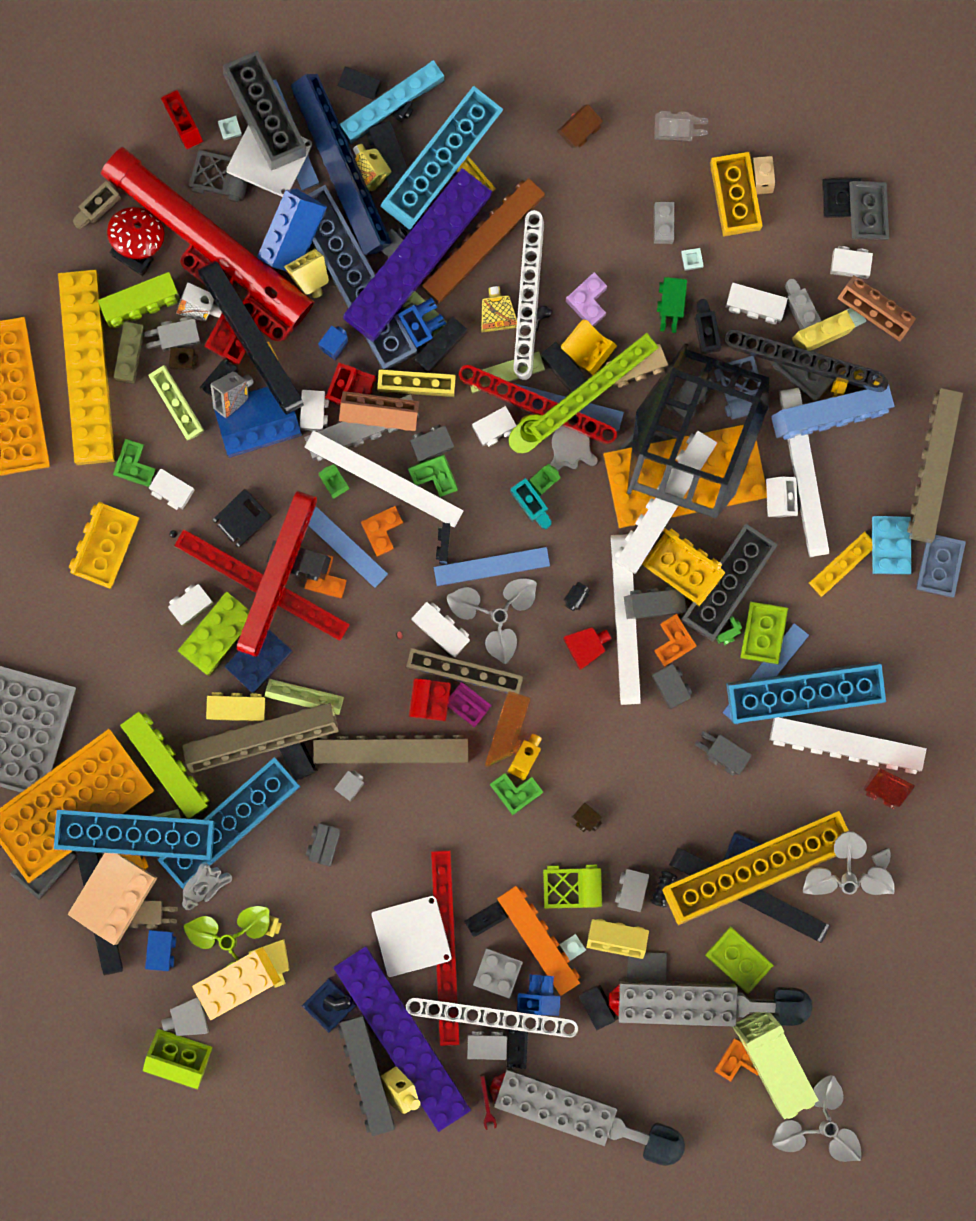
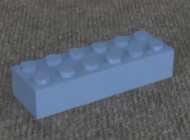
[771,384,895,440]

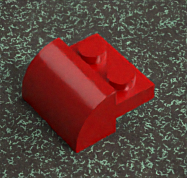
[204,313,246,365]
[325,362,377,406]
[409,679,451,722]

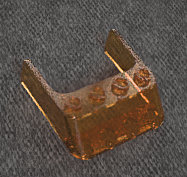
[484,691,530,769]

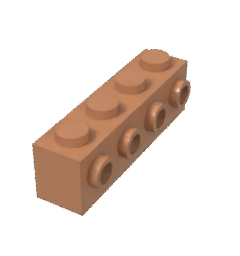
[837,275,916,342]
[339,391,419,431]

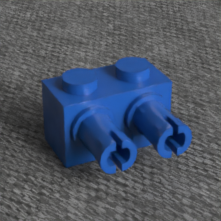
[397,297,446,348]
[517,974,560,1016]

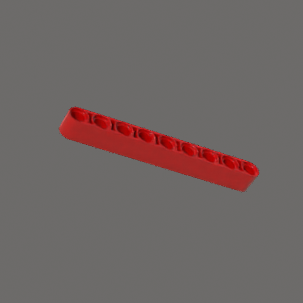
[459,365,617,444]
[237,491,317,657]

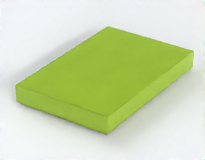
[740,602,788,665]
[705,926,774,994]

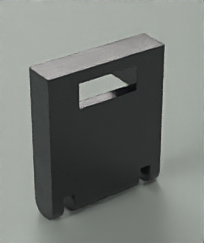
[212,489,272,548]

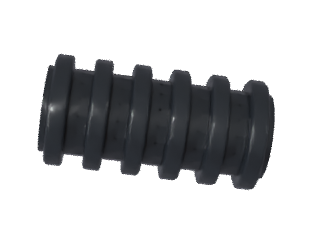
[650,870,678,908]

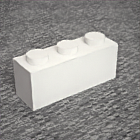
[725,283,788,324]
[411,602,470,658]

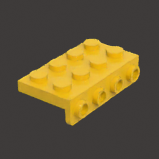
[69,502,140,589]
[642,528,725,606]

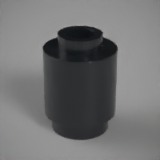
[564,582,590,611]

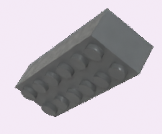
[223,51,306,171]
[681,524,777,642]
[338,1015,395,1136]

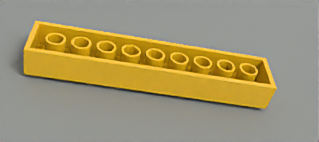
[58,270,115,465]
[662,811,849,925]

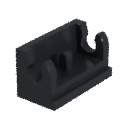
[337,66,382,100]
[109,248,154,277]
[199,358,239,398]
[279,742,318,781]
[464,902,507,938]
[579,985,618,1031]
[507,1029,528,1069]

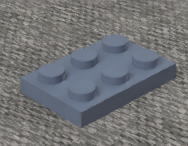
[916,535,966,598]

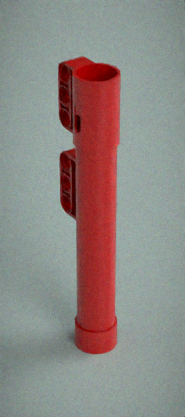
[101,147,315,341]

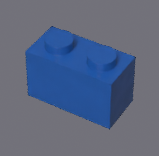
[318,325,348,360]
[145,930,177,971]

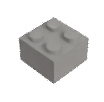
[473,948,523,999]

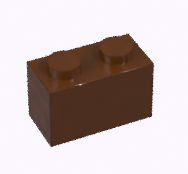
[557,104,603,148]

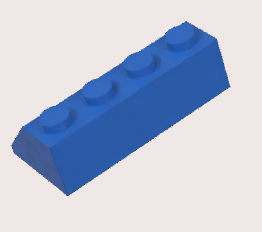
[257,188,327,271]

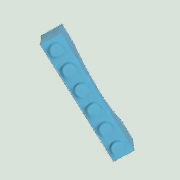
[340,60,444,144]

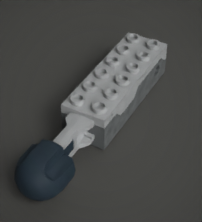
[609,979,813,1027]
[489,1069,685,1166]

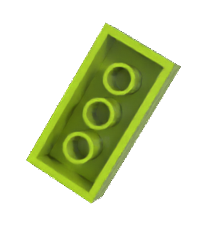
[98,272,180,328]
[178,591,250,676]

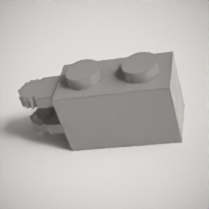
[785,278,821,330]
[143,317,201,352]

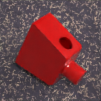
[563,627,612,670]

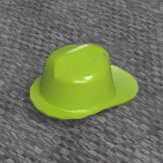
[509,414,542,453]

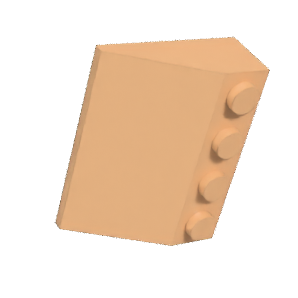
[68,853,158,945]

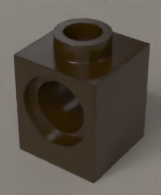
[169,347,198,371]

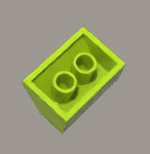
[143,1029,212,1089]

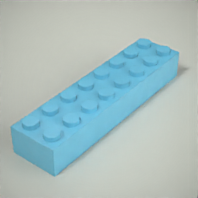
[380,86,503,229]

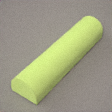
[148,365,204,440]

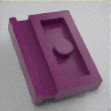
[448,682,492,728]

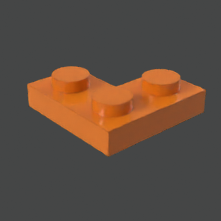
[361,506,403,557]
[305,552,347,599]
[654,614,697,667]
[714,1038,758,1082]

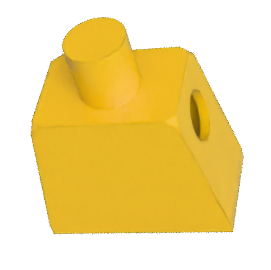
[507,734,542,781]

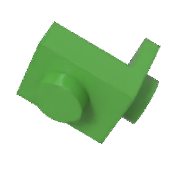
[318,464,349,499]
[528,464,561,496]
[716,616,742,645]

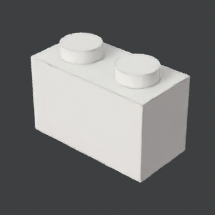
[830,246,873,279]
[300,390,329,431]
[472,406,517,447]
[149,469,195,510]
[766,476,798,518]
[168,584,214,626]

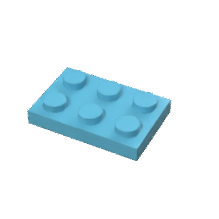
[872,516,911,575]

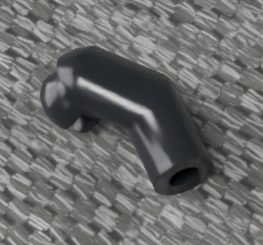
[323,994,353,1011]

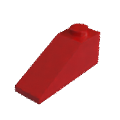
[161,90,203,150]

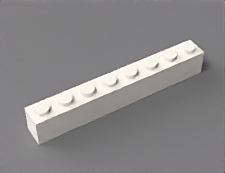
[615,431,717,574]
[769,717,927,774]

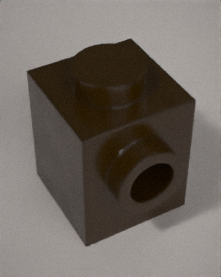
[572,802,602,832]

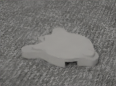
[550,418,598,470]
[182,863,232,910]

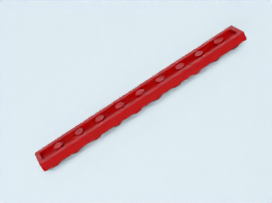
[174,530,350,642]
[431,851,460,1046]

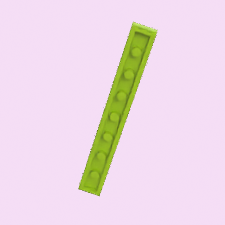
[528,333,659,443]

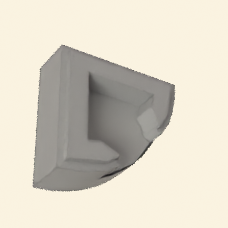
[871,848,891,869]

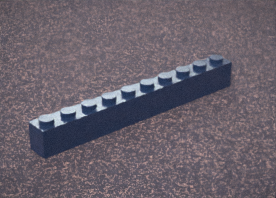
[290,74,392,255]

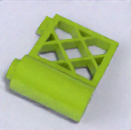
[543,865,602,908]

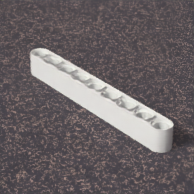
[514,210,544,380]
[779,388,829,557]
[305,430,463,528]
[611,534,640,705]
[406,998,578,1038]

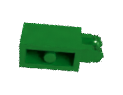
[657,277,687,333]

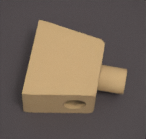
[751,156,775,195]

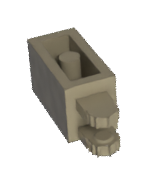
[73,181,121,229]
[128,901,178,928]

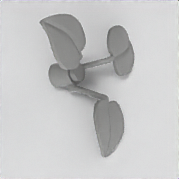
[447,579,537,664]
[803,831,894,895]
[772,1075,861,1162]

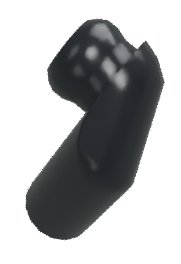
[536,306,552,331]

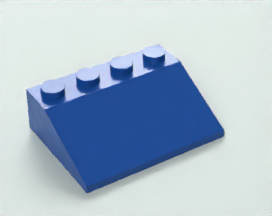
[212,387,302,458]

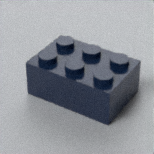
[225,630,293,694]

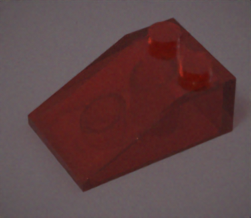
[863,768,915,809]

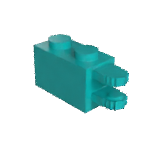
[510,478,552,529]

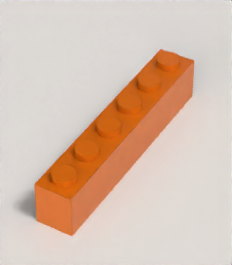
[497,886,581,996]

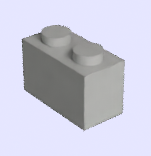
[654,202,674,244]
[335,770,365,802]
[615,869,649,912]
[467,1031,507,1060]

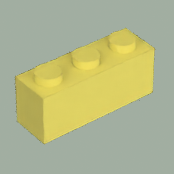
[792,310,856,351]
[206,692,266,721]
[586,919,649,959]

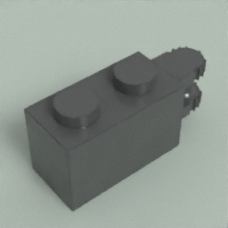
[666,368,716,421]
[694,731,752,776]

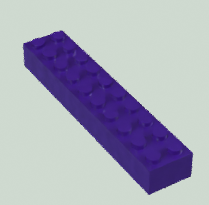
[343,168,492,342]
[333,946,471,1132]

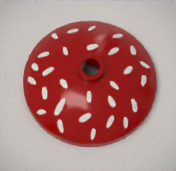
[107,207,164,259]

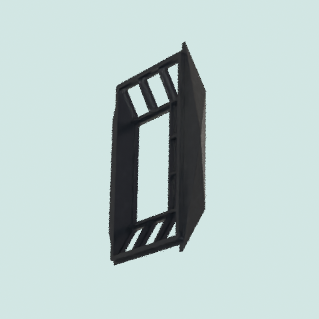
[627,343,769,518]

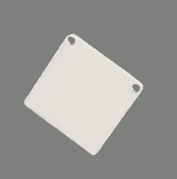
[226,125,312,197]
[372,896,452,977]

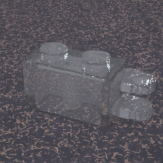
[654,111,708,142]

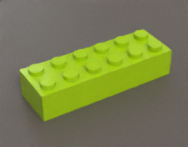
[120,712,210,819]

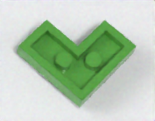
[113,439,156,487]
[408,454,458,497]
[490,773,543,815]

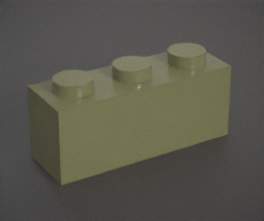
[114,322,145,384]

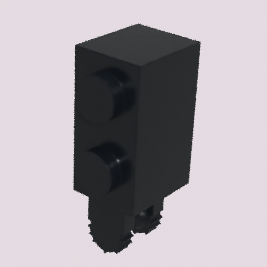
[694,299,721,355]

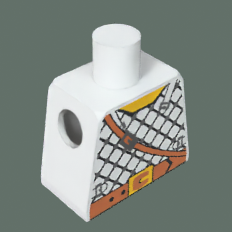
[176,283,222,321]

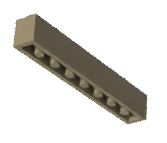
[907,388,963,543]
[183,703,339,774]
[313,735,468,764]

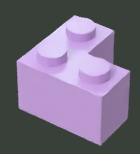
[566,272,607,327]

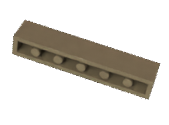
[406,648,523,696]

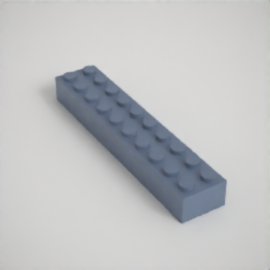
[307,185,417,370]

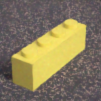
[378,370,455,397]

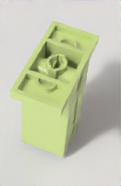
[732,1012,819,1119]

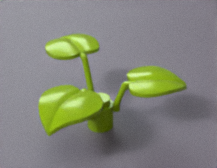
[184,906,270,967]

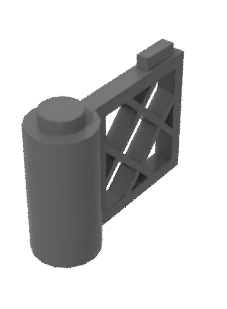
[189,150,248,203]

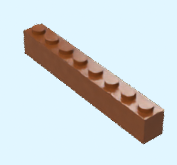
[422,178,545,305]

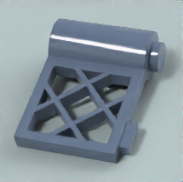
[714,356,769,420]

